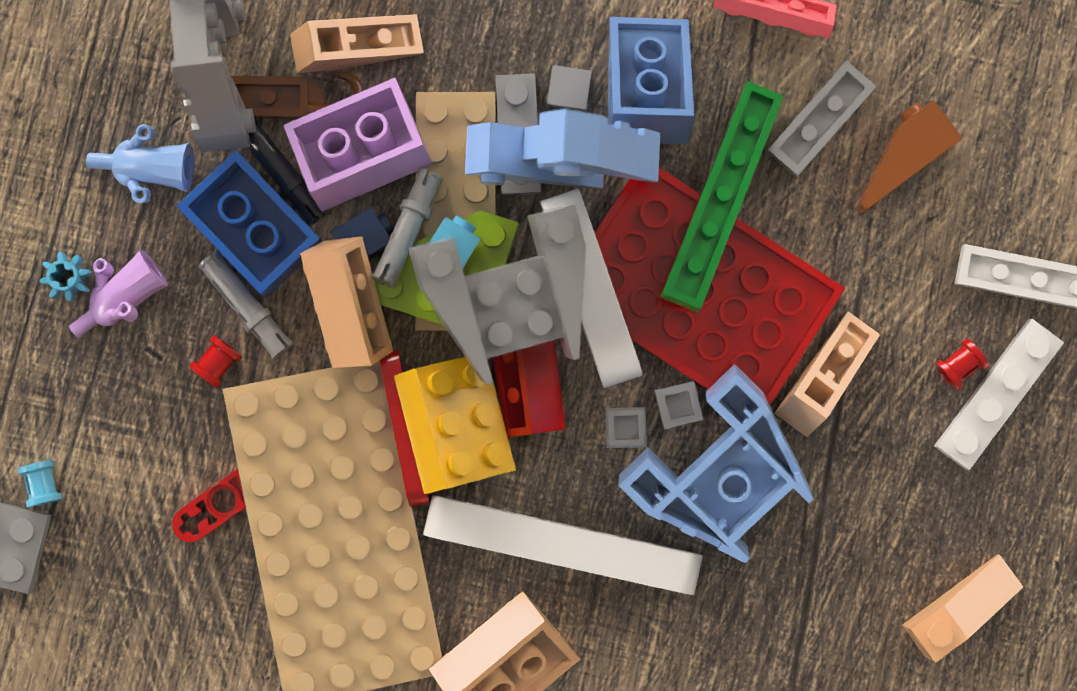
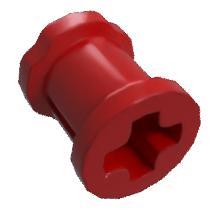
[189,335,242,388]
[935,338,989,391]

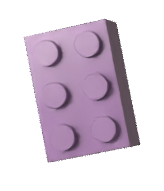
[284,78,433,212]

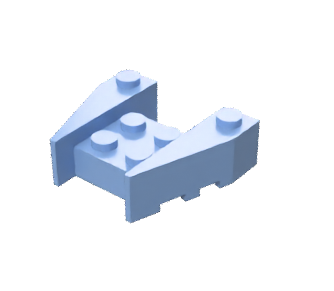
[465,109,660,189]
[618,364,814,563]

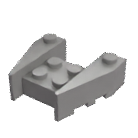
[170,0,255,153]
[408,205,586,385]

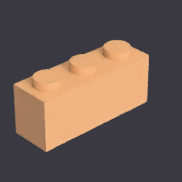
[300,236,393,368]

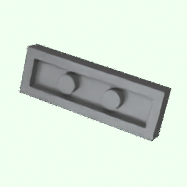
[766,60,877,178]
[495,73,541,196]

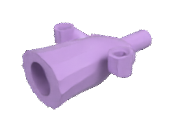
[69,249,168,338]

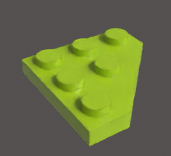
[374,210,520,326]

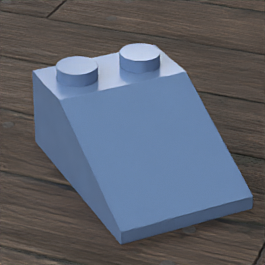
[607,17,694,144]

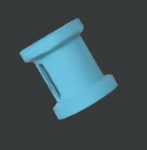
[17,460,63,508]

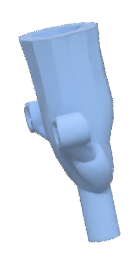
[86,124,194,203]

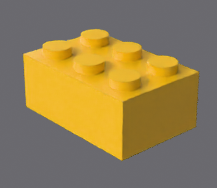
[394,357,516,494]

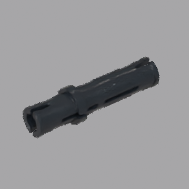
[248,117,329,226]

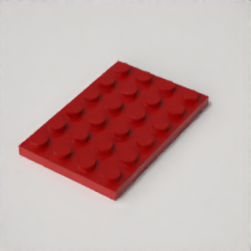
[595,167,845,405]

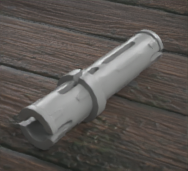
[371,168,443,288]
[198,251,293,360]

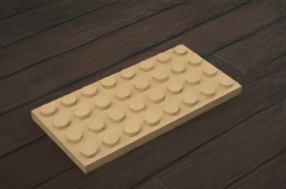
[223,360,442,691]

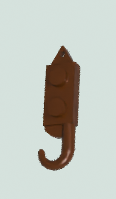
[232,71,364,119]

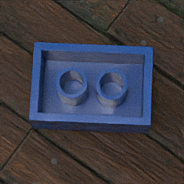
[177,150,323,298]

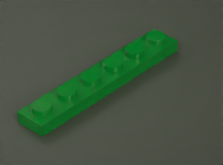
[660,81,784,313]

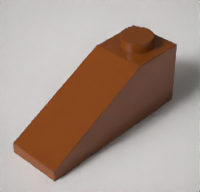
[855,100,963,215]

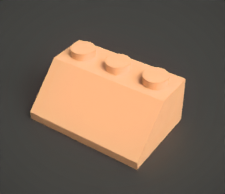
[429,591,581,691]

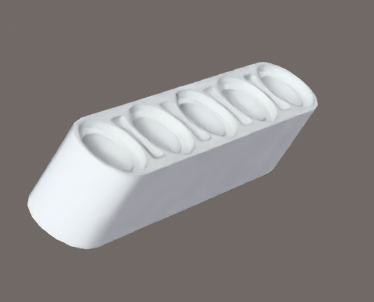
[540,188,643,389]

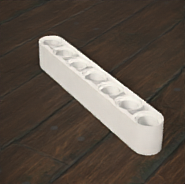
[423,495,703,595]

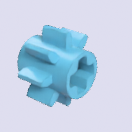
[39,252,93,302]

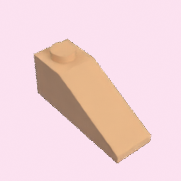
[290,14,424,73]
[775,311,880,437]
[902,554,1023,663]

